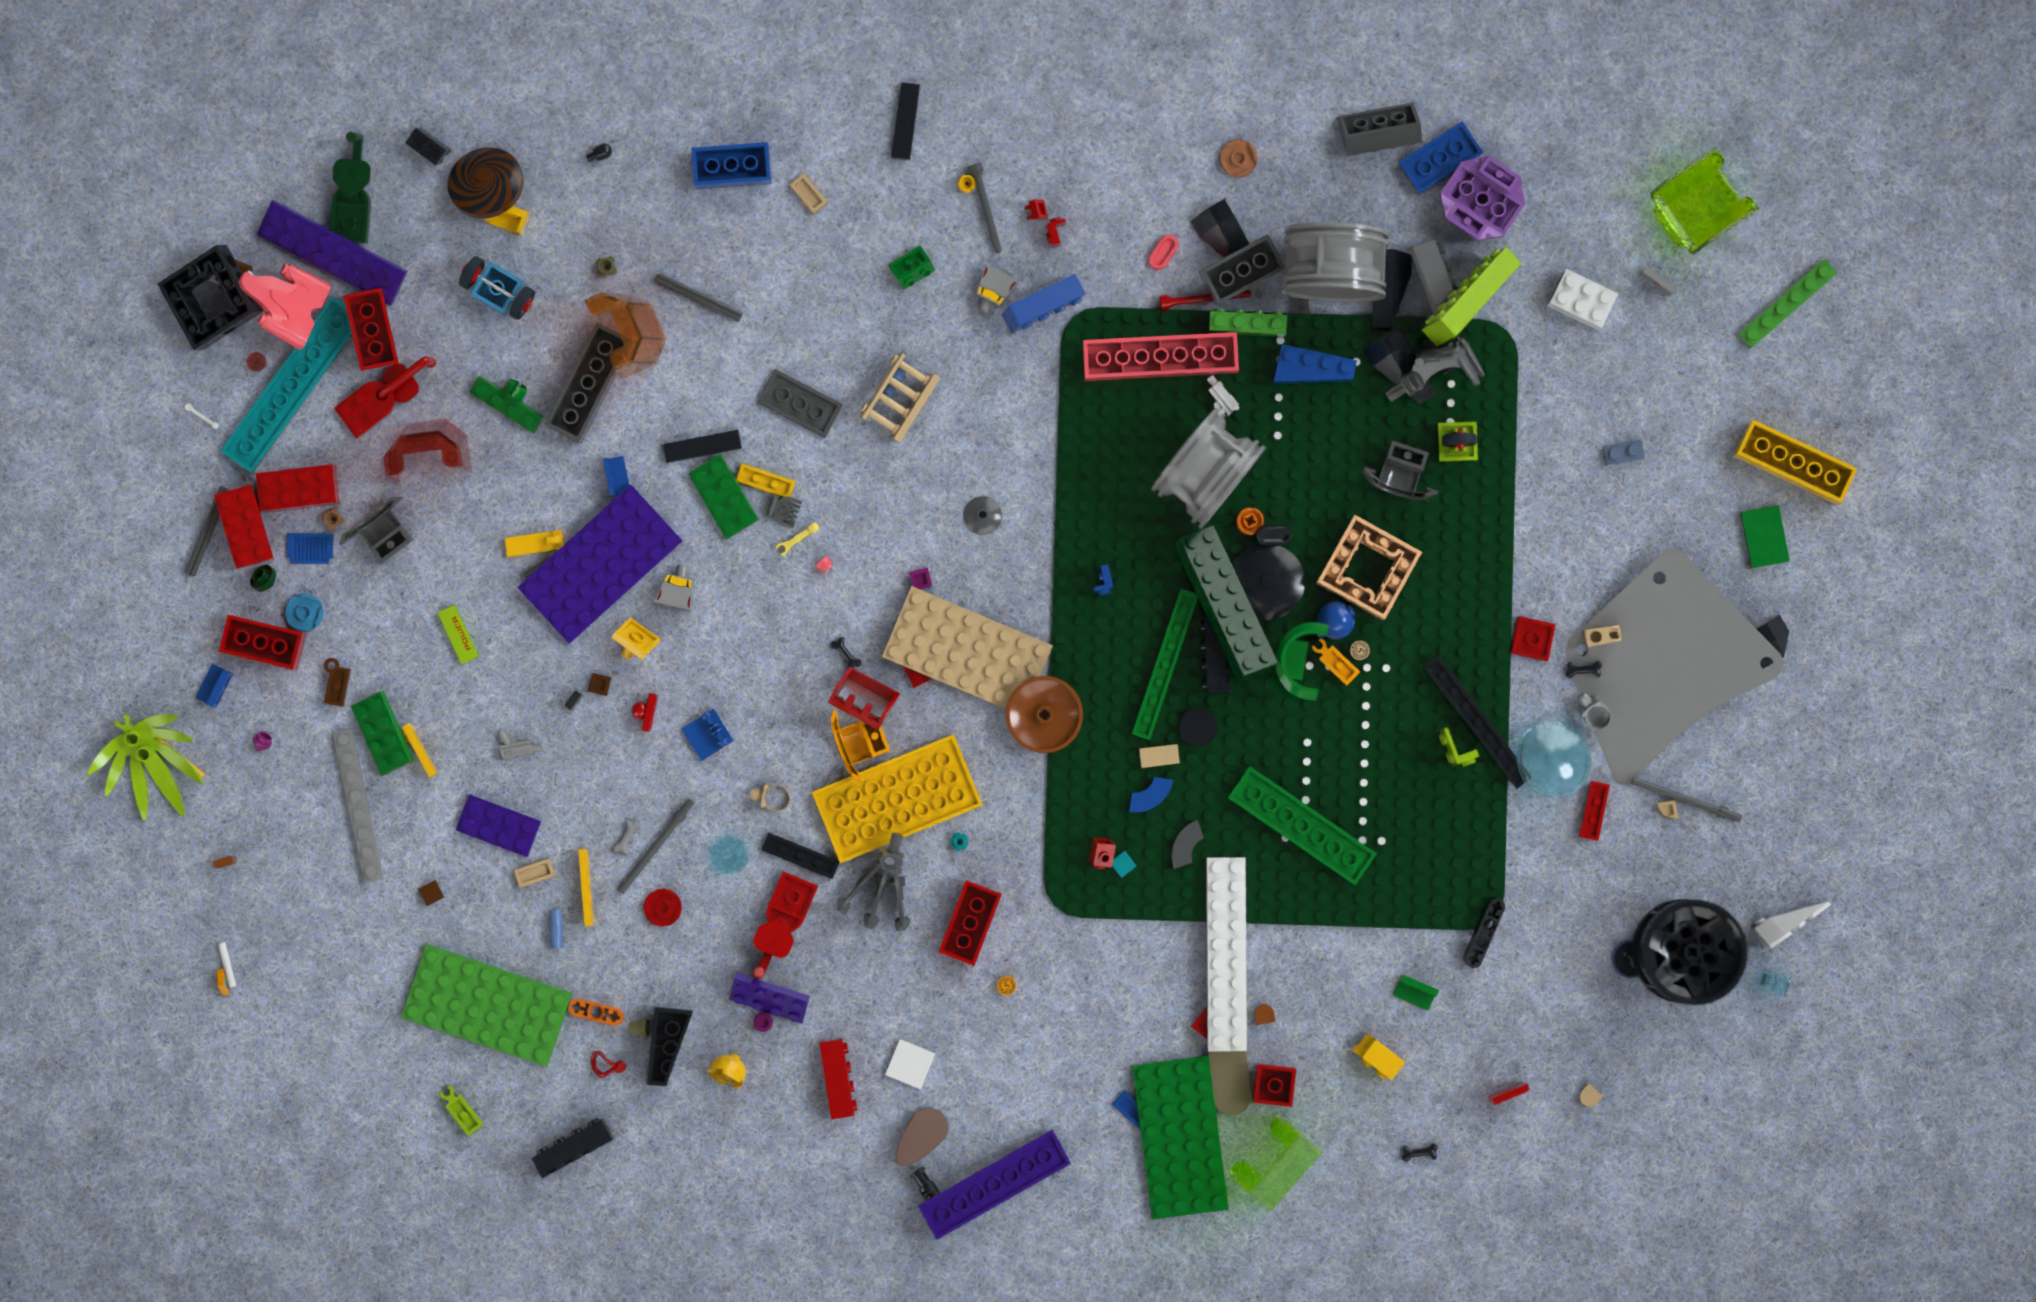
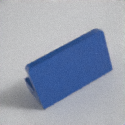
[603,456,630,498]
[196,664,233,708]

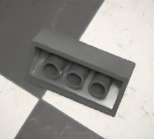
[1339,103,1422,156]
[1409,240,1459,315]

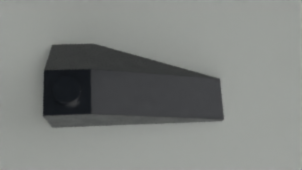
[1372,249,1412,329]

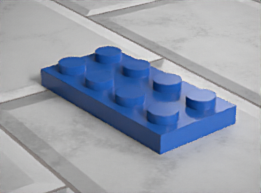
[1398,121,1483,195]

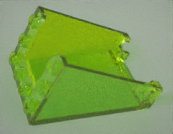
[1228,1114,1323,1211]

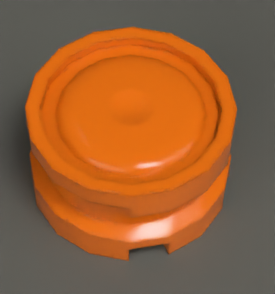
[1236,508,1264,535]

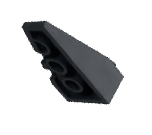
[1191,199,1250,257]
[1363,327,1436,404]

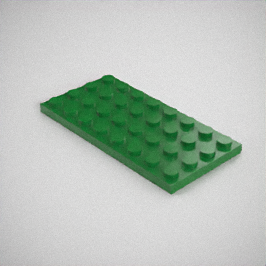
[1132,1056,1229,1220]

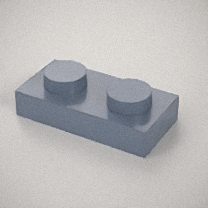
[1603,439,1645,466]

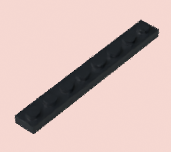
[1423,655,1532,789]

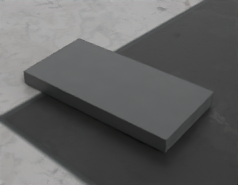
[757,369,843,438]

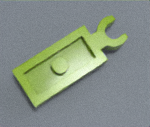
[439,1085,484,1136]

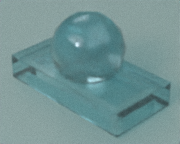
[1758,969,1791,997]

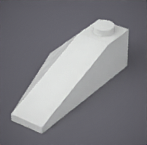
[1751,901,1831,949]

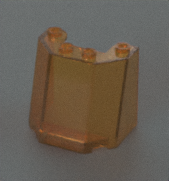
[584,292,667,379]

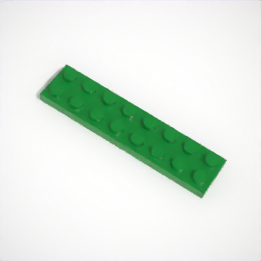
[1228,766,1377,885]

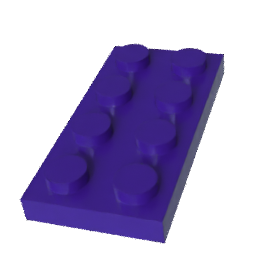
[456,794,542,857]
[729,972,810,1023]

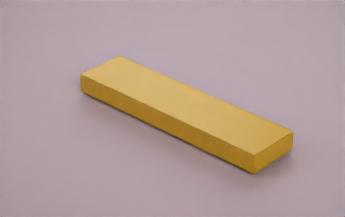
[578,849,594,926]

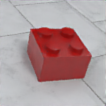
[1252,1063,1297,1107]

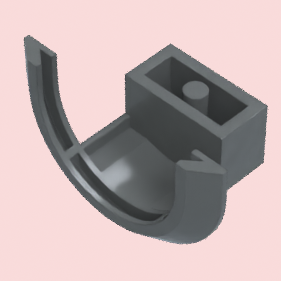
[1363,440,1439,500]
[339,497,414,564]

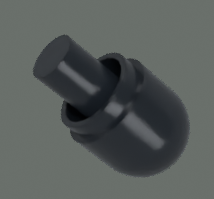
[586,143,612,162]

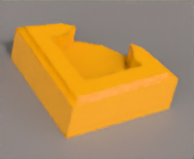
[216,969,230,996]

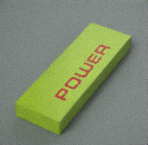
[437,604,480,665]

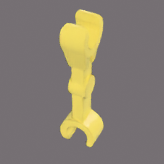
[776,523,820,556]

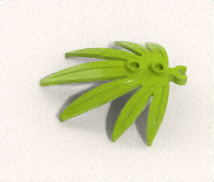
[87,713,203,821]

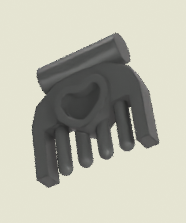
[766,494,803,528]

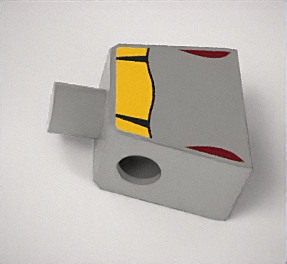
[976,265,1018,314]
[655,565,694,612]

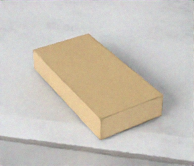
[789,173,828,215]
[1139,744,1180,768]
[513,858,556,888]

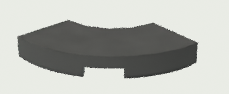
[1172,820,1204,869]

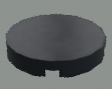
[1179,708,1217,746]

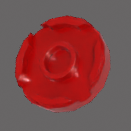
[643,888,682,927]

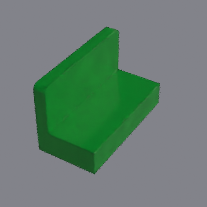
[1393,974,1439,1010]

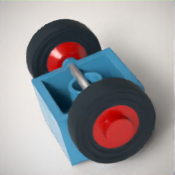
[458,256,535,320]

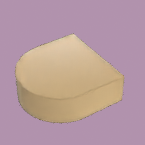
[1579,1083,1603,1107]

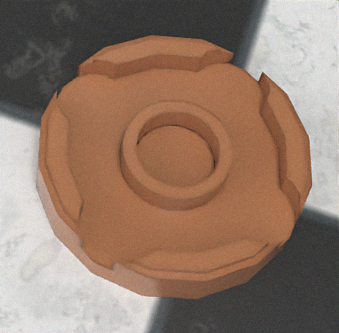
[1220,139,1258,178]

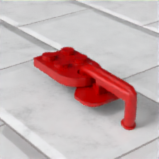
[334,356,436,439]
[753,871,819,980]

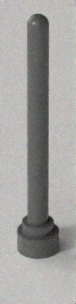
[967,163,1002,253]

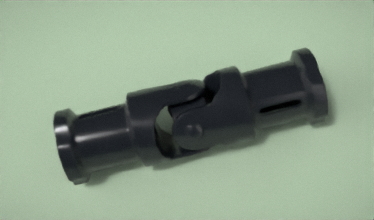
[910,1166,940,1201]

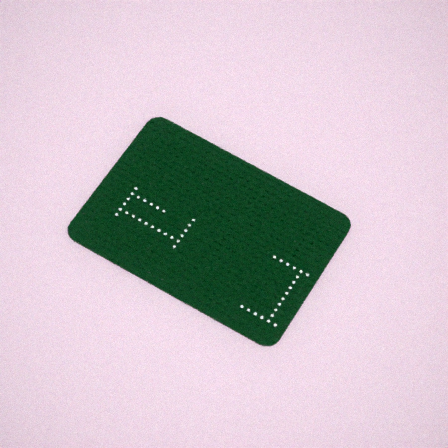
[1044,307,1518,930]

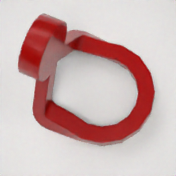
[591,1051,626,1078]

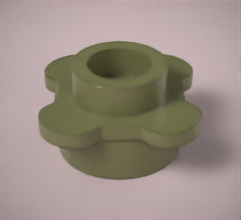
[596,256,617,277]

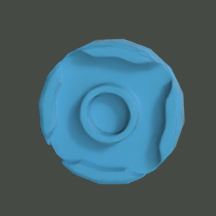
[285,593,324,632]

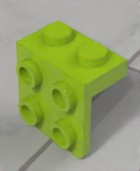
[1439,727,1479,767]

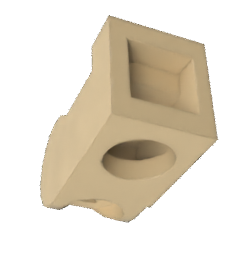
[1583,625,1622,647]

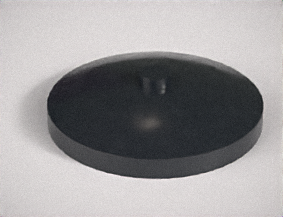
[1232,544,1305,620]

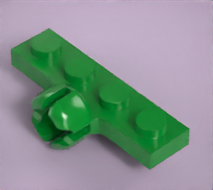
[469,376,544,433]

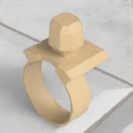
[750,784,791,812]

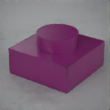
[909,568,933,590]

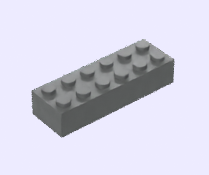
[545,322,633,444]

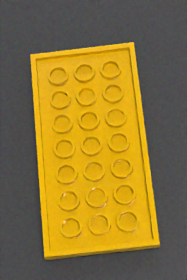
[812,734,983,863]

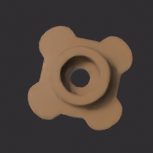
[322,508,345,531]

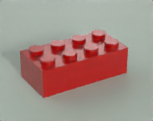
[343,287,399,371]
[256,464,340,513]
[214,484,274,570]
[218,614,306,671]
[939,880,1002,966]

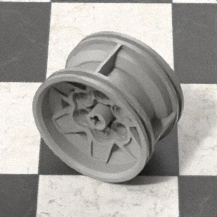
[1281,222,1389,302]
[1151,408,1266,529]

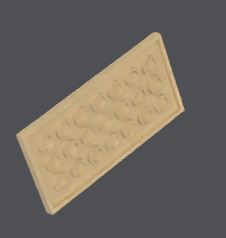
[882,586,1053,709]

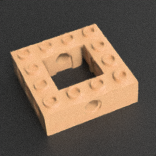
[1316,515,1422,621]

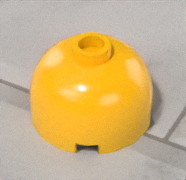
[707,1053,747,1089]

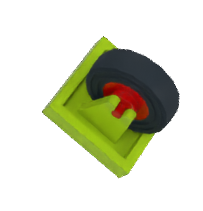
[1437,422,1478,462]

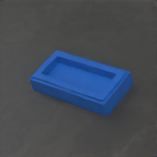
[1112,1090,1140,1129]

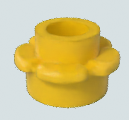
[957,175,976,193]

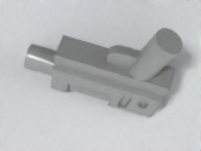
[497,729,543,760]

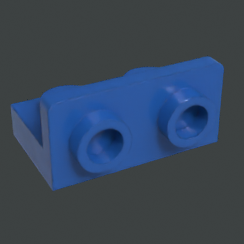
[1093,564,1114,596]

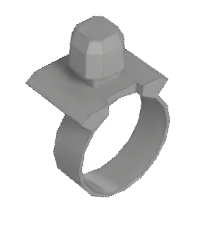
[1577,692,1611,730]

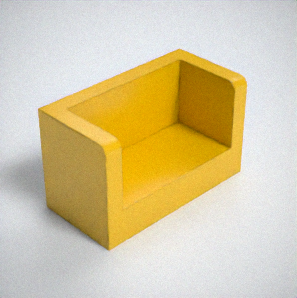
[484,206,530,236]

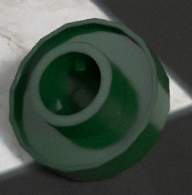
[250,564,277,592]

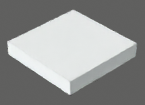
[885,1039,936,1089]

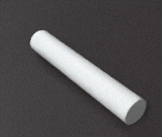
[218,942,236,988]

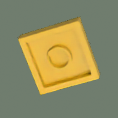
[611,617,661,660]

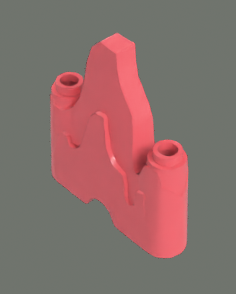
[238,263,331,350]

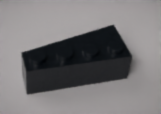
[1200,616,1231,694]
[646,1006,693,1086]
[531,1117,614,1179]

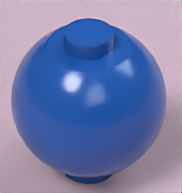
[1317,601,1356,640]

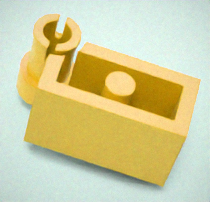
[1352,1032,1406,1081]

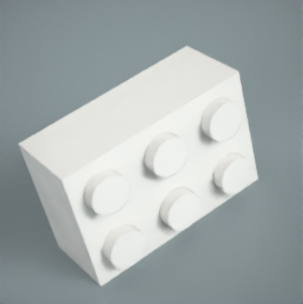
[1547,269,1618,331]

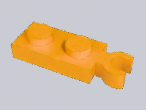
[1311,638,1360,686]

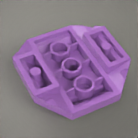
[1439,155,1525,241]

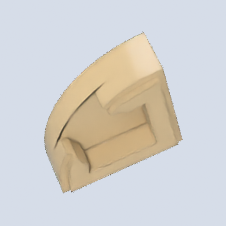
[1656,800,1679,819]

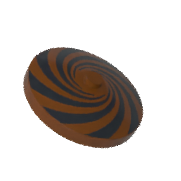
[447,147,524,218]

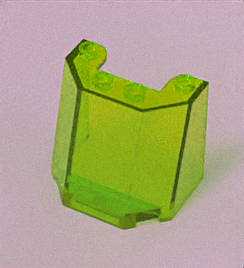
[1650,147,1760,255]

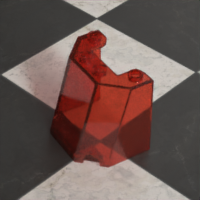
[383,418,472,483]

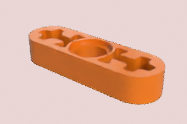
[568,999,624,1026]

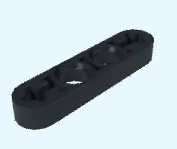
[1463,896,1505,968]

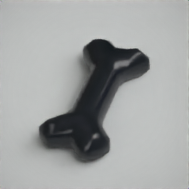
[831,637,861,669]
[1566,661,1602,679]
[1402,1143,1438,1162]

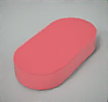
[1149,235,1179,270]

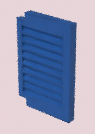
[287,533,334,564]

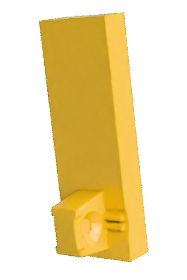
[505,530,564,557]
[402,723,438,778]

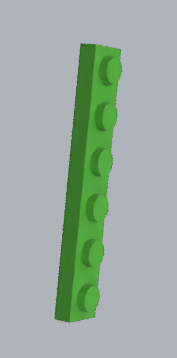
[1738,259,1837,349]

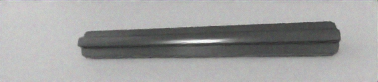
[655,273,743,322]
[185,486,230,577]

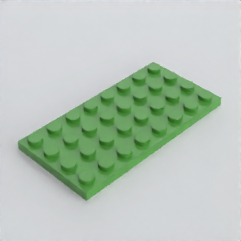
[401,944,573,1067]

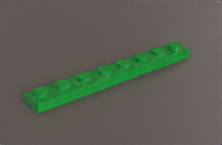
[1132,589,1198,740]

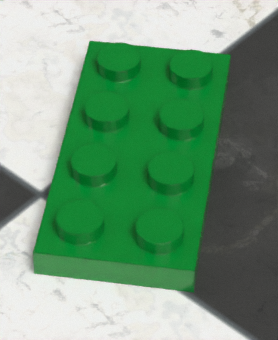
[688,454,760,539]
[351,691,414,776]

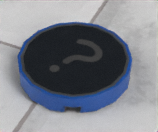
[1611,940,1639,978]

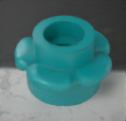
[950,832,968,851]

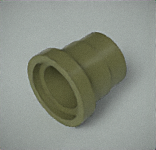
[629,1018,650,1038]

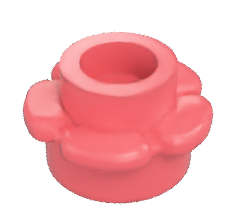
[815,556,832,573]

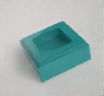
[1112,851,1137,878]

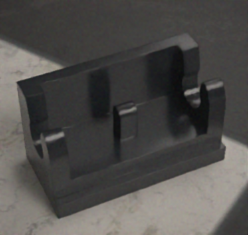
[405,128,451,166]

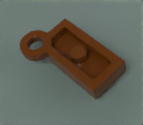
[324,658,351,707]

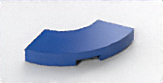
[1129,777,1173,812]

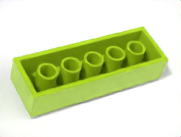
[1422,246,1521,346]

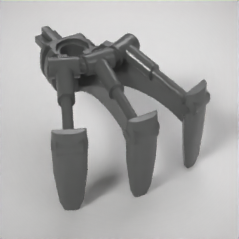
[1385,336,1484,402]
[836,832,911,931]

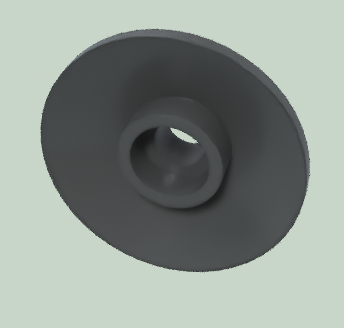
[964,496,1002,534]

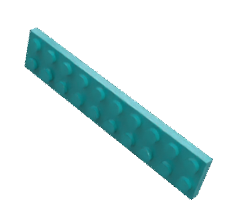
[221,296,352,474]

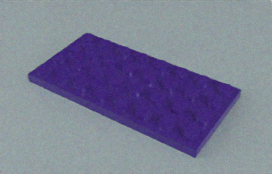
[517,485,682,644]

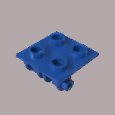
[681,708,734,761]

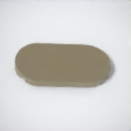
[1208,1051,1251,1115]

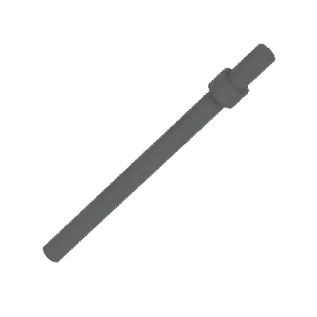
[1631,777,1742,822]
[617,799,695,894]

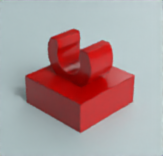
[1024,199,1048,220]

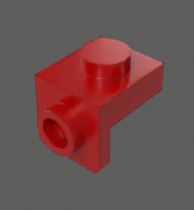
[1045,217,1066,248]

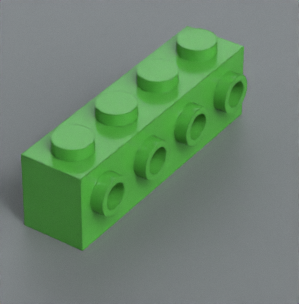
[1208,308,1287,337]

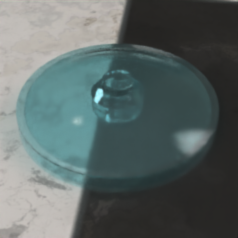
[1517,721,1591,798]

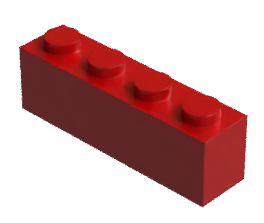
[819,1039,858,1120]

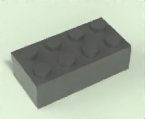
[1198,234,1285,305]

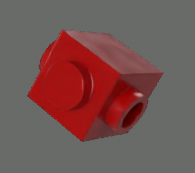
[1089,838,1116,869]

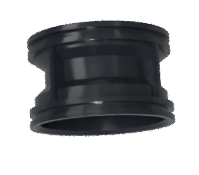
[1632,899,1748,1005]

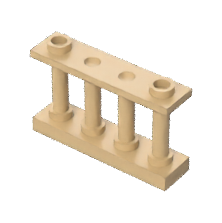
[859,353,940,442]

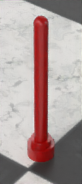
[1159,290,1251,311]

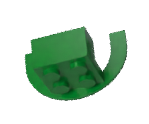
[1276,622,1328,701]

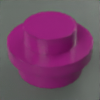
[754,1013,773,1032]

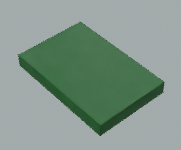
[1740,505,1790,569]

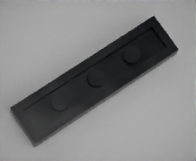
[891,82,920,161]
[663,430,742,464]
[762,833,840,879]

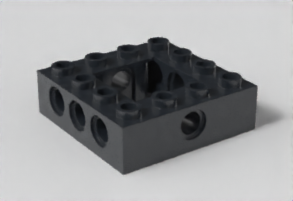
[157,245,263,350]

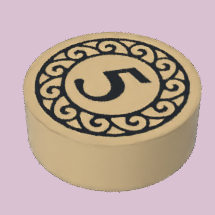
[1350,641,1370,660]

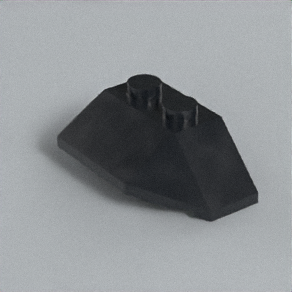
[1756,615,1789,669]

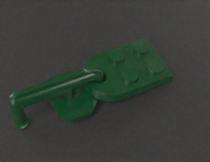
[330,132,371,244]

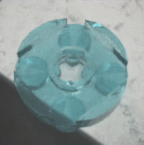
[711,836,749,875]

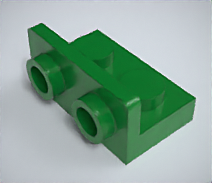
[888,245,935,290]

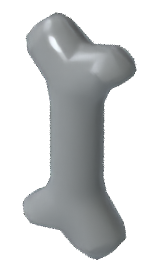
[613,820,640,855]

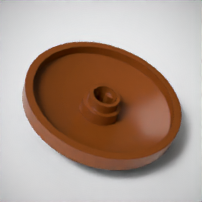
[1006,676,1083,753]

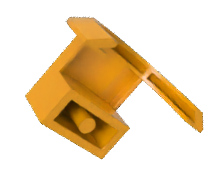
[830,709,891,783]

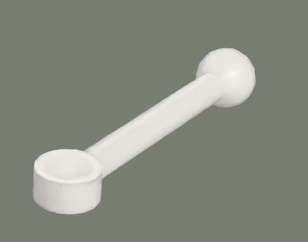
[185,404,219,429]

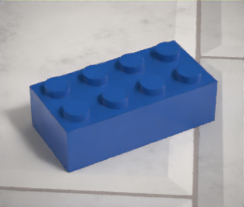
[692,142,772,190]

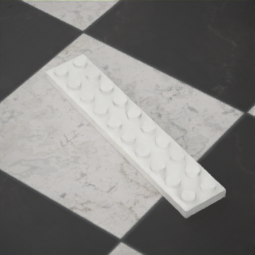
[1206,858,1247,1051]

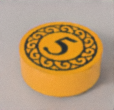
[997,976,1016,996]

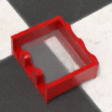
[828,667,900,730]

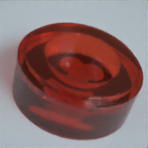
[247,352,267,372]

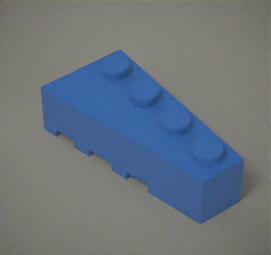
[1001,274,1086,334]
[1273,344,1357,384]

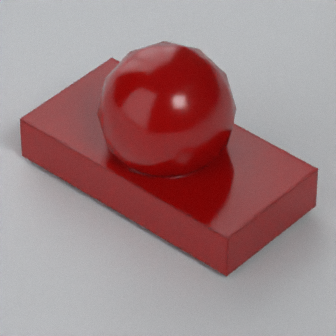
[631,693,658,732]

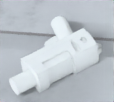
[1207,375,1239,416]

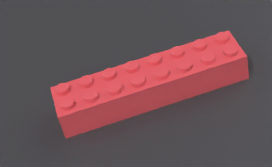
[1083,332,1239,381]

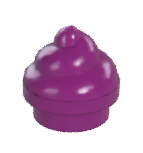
[252,731,272,752]

